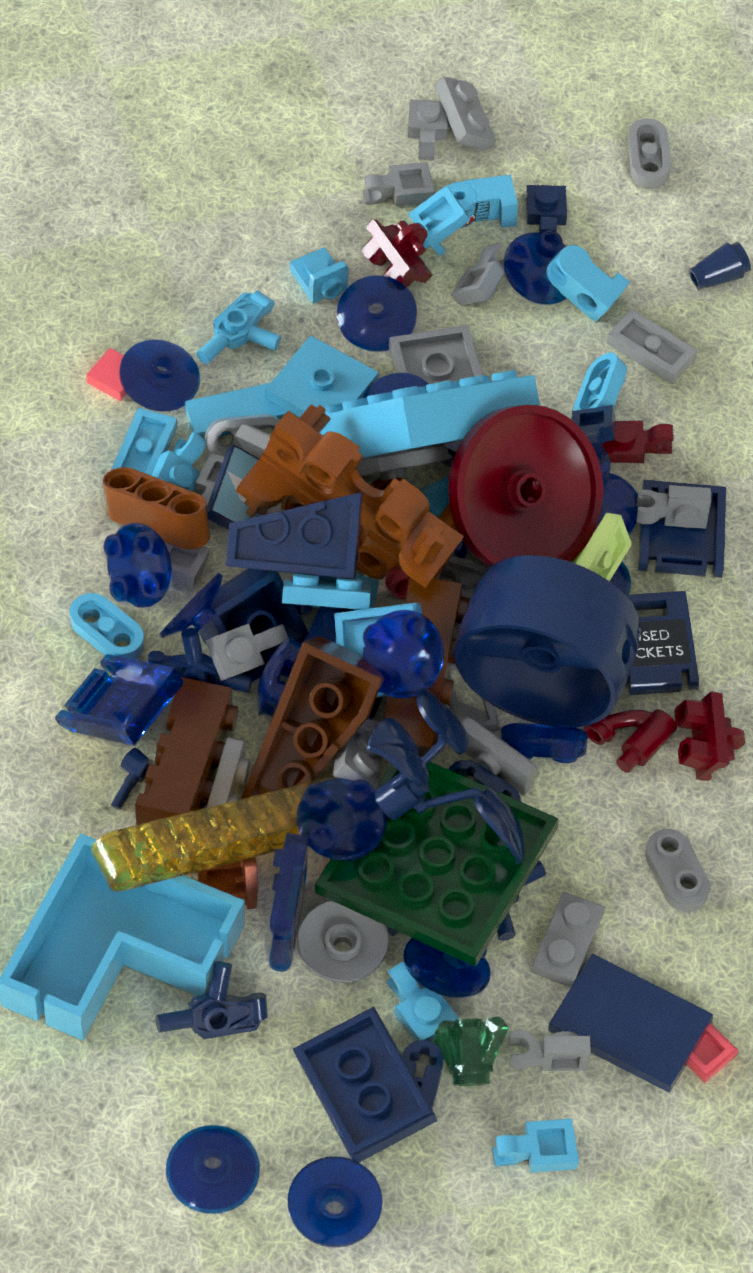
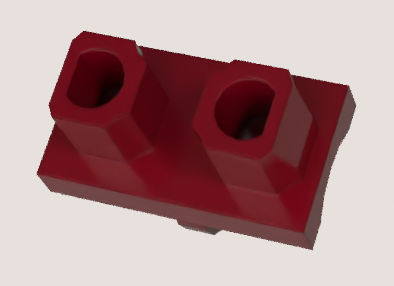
[361,219,433,292]
[674,691,746,781]

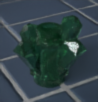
[434,1016,509,1086]

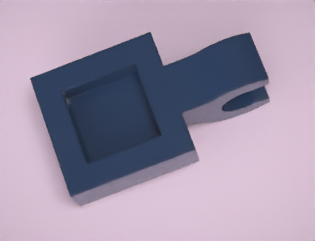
[526,185,567,246]
[572,405,616,465]

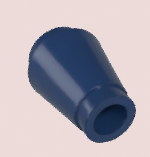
[689,242,751,290]

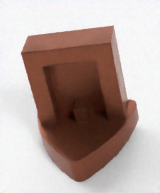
[197,856,258,909]

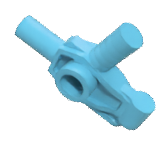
[196,291,281,364]

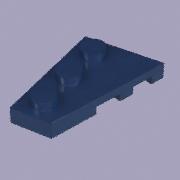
[226,492,364,579]

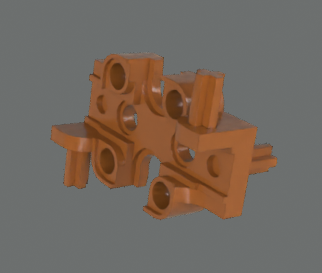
[236,404,464,588]

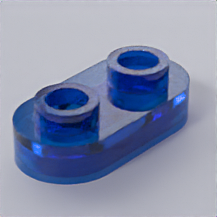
[500,723,588,763]

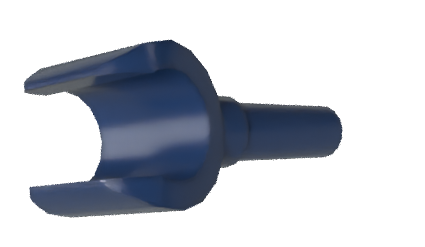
[111,748,150,810]

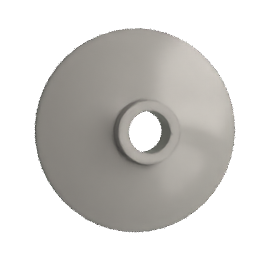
[298,900,388,983]

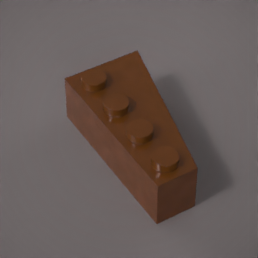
[383,577,469,757]
[135,677,239,857]

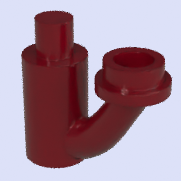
[584,709,677,773]

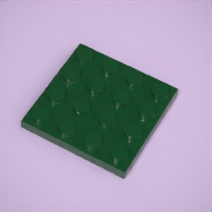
[315,762,558,967]

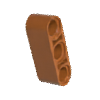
[103,467,210,549]

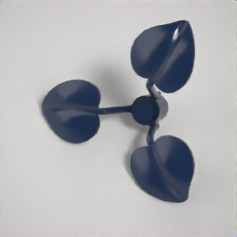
[366,689,524,865]

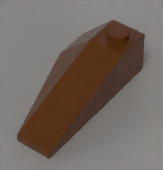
[240,636,384,820]

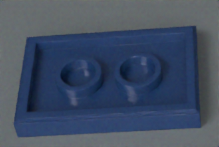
[548,953,713,1093]
[293,1006,437,1165]

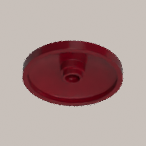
[449,405,603,567]

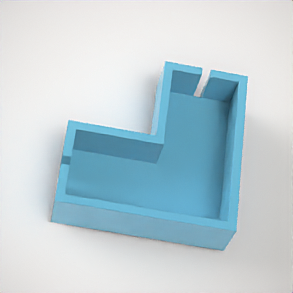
[320,370,540,458]
[0,833,245,1041]

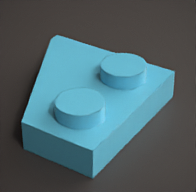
[282,574,371,610]

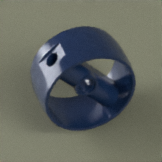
[454,555,641,728]

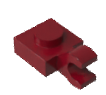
[602,421,674,463]

